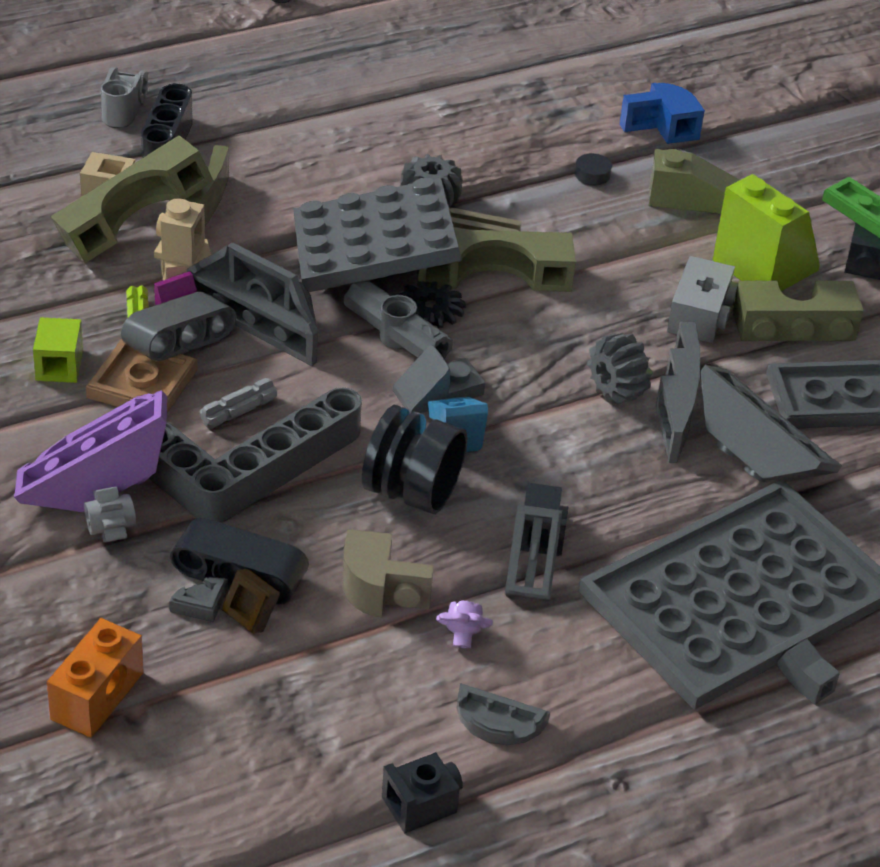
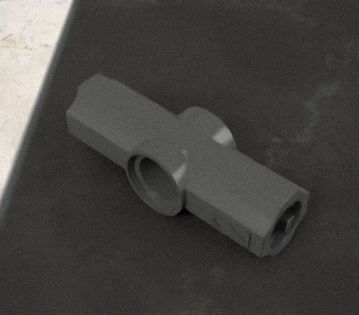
[344,280,453,360]

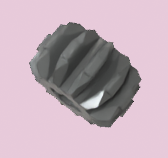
[400,154,463,207]
[587,333,653,404]

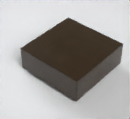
[221,569,280,634]

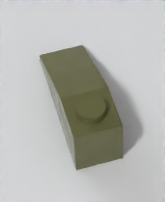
[649,149,740,214]

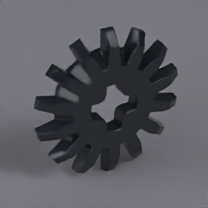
[397,281,466,329]

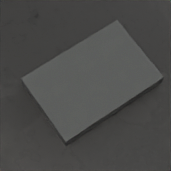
[766,360,880,428]

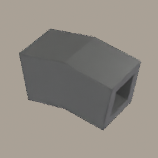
[777,639,840,705]

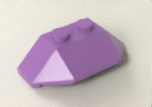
[14,390,167,512]

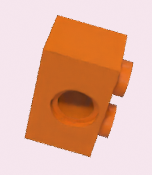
[47,618,144,738]

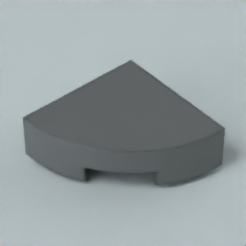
[169,578,228,622]

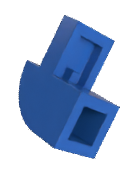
[619,83,705,144]

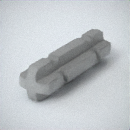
[200,378,277,429]

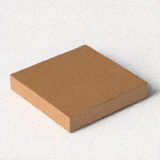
[86,339,198,413]

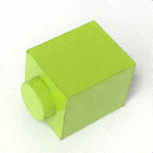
[33,317,83,383]

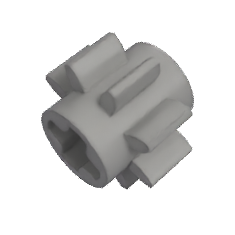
[84,486,136,542]

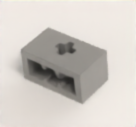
[667,256,738,343]

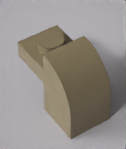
[342,529,434,618]

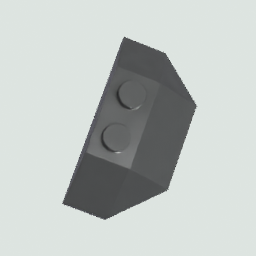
[187,242,318,366]
[701,365,842,482]

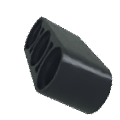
[141,83,193,158]
[170,518,309,605]

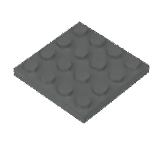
[293,178,461,292]

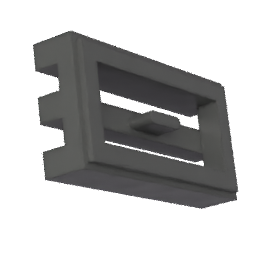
[505,504,562,601]

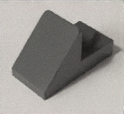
[393,345,485,414]

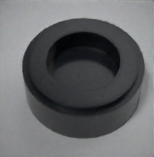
[575,153,612,186]

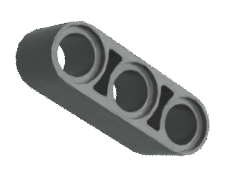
[121,291,236,362]

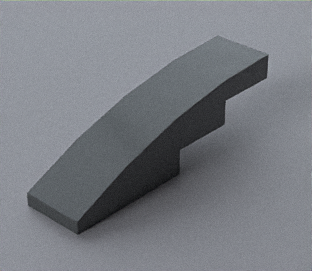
[656,322,700,463]

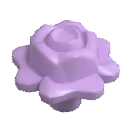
[436,600,493,648]

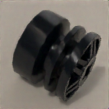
[362,404,468,515]

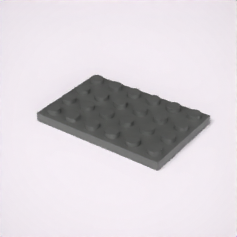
[578,479,880,710]

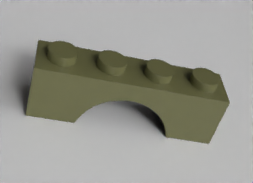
[50,135,213,263]
[417,229,576,292]

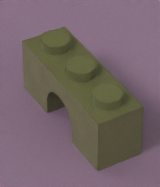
[733,281,864,341]

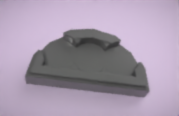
[456,683,550,746]

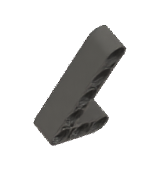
[149,387,362,523]

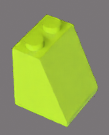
[712,174,820,291]

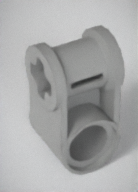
[101,67,148,127]

